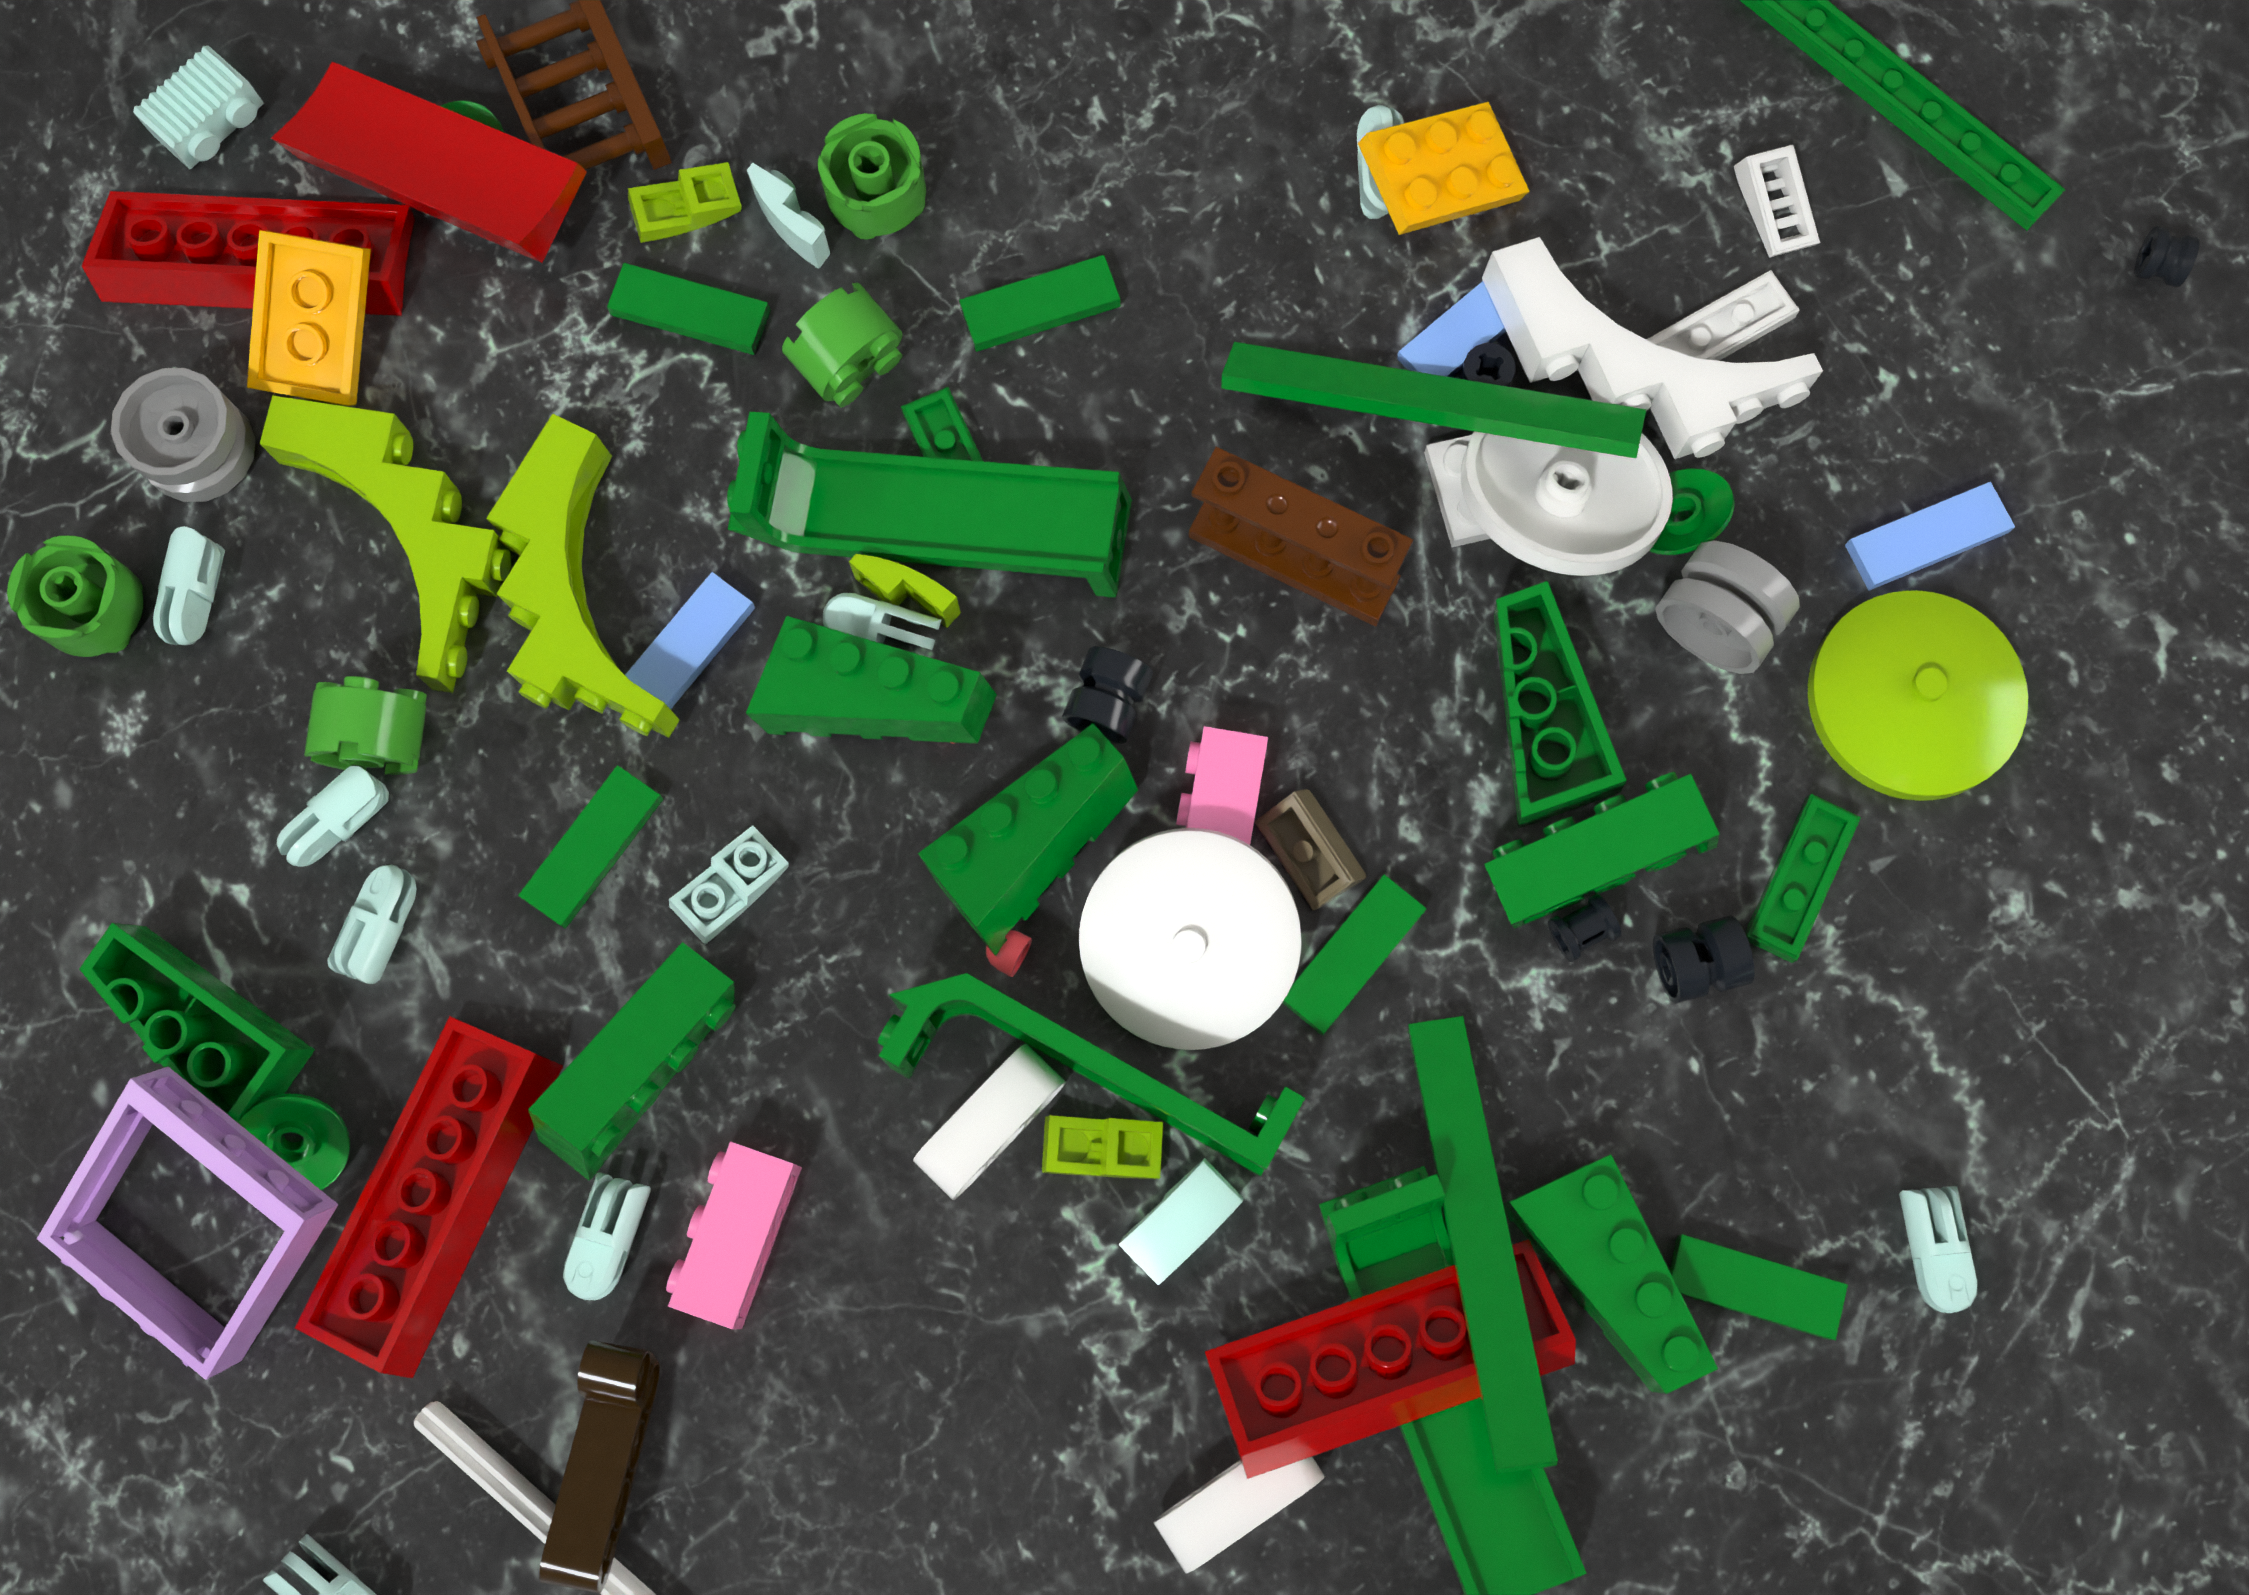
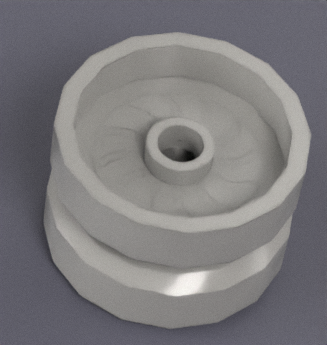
[111,368,255,502]
[1655,540,1800,674]

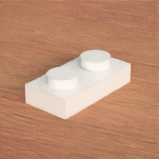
[1424,435,1491,547]

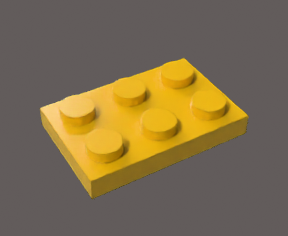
[1358,102,1530,235]
[247,230,371,406]

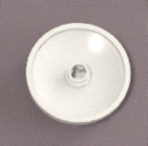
[1461,431,1673,576]
[1079,828,1301,1050]

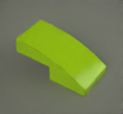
[628,162,741,243]
[849,554,961,628]
[1042,1115,1163,1179]

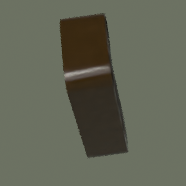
[539,1340,660,1593]

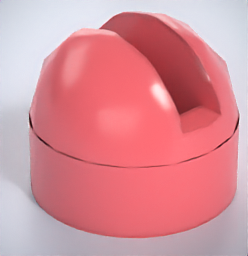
[986,930,1032,977]

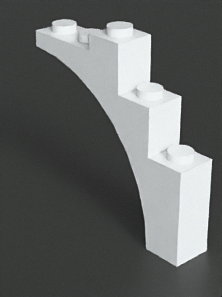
[1482,237,1823,459]

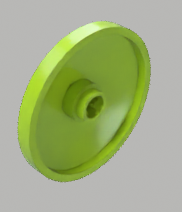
[1808,590,2028,801]

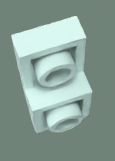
[747,163,830,269]
[669,825,789,945]
[1119,1158,1244,1285]

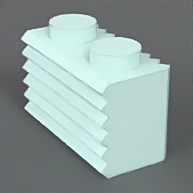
[133,45,264,169]

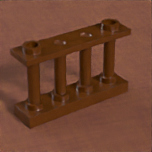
[476,0,672,170]
[1189,447,1414,627]

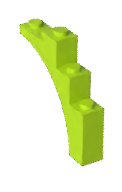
[260,395,511,693]
[486,414,680,738]

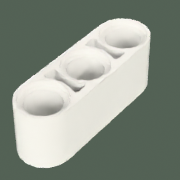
[913,1044,1066,1200]
[1153,1457,1325,1573]

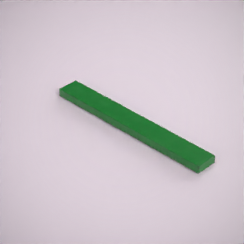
[1740,0,2065,231]
[1221,342,1646,458]
[1408,1016,1558,1474]

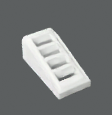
[1734,145,1820,258]

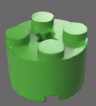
[818,113,926,239]
[782,283,903,408]
[7,535,143,657]
[304,676,427,775]

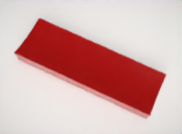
[271,61,587,263]
[82,191,415,316]
[295,1016,563,1378]
[1205,1239,1576,1479]

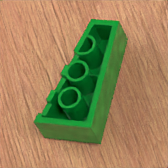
[1494,581,1627,829]
[746,616,997,744]
[918,724,1138,956]
[1484,772,1720,929]
[79,923,315,1123]
[528,942,736,1181]
[1503,1155,1718,1394]

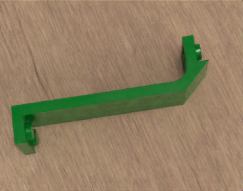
[727,411,1132,598]
[878,973,1305,1177]
[1319,1166,1587,1595]

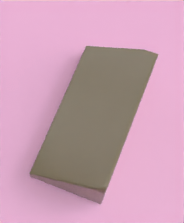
[1254,789,1367,911]

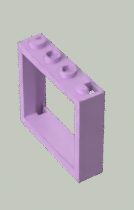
[37,1067,338,1380]

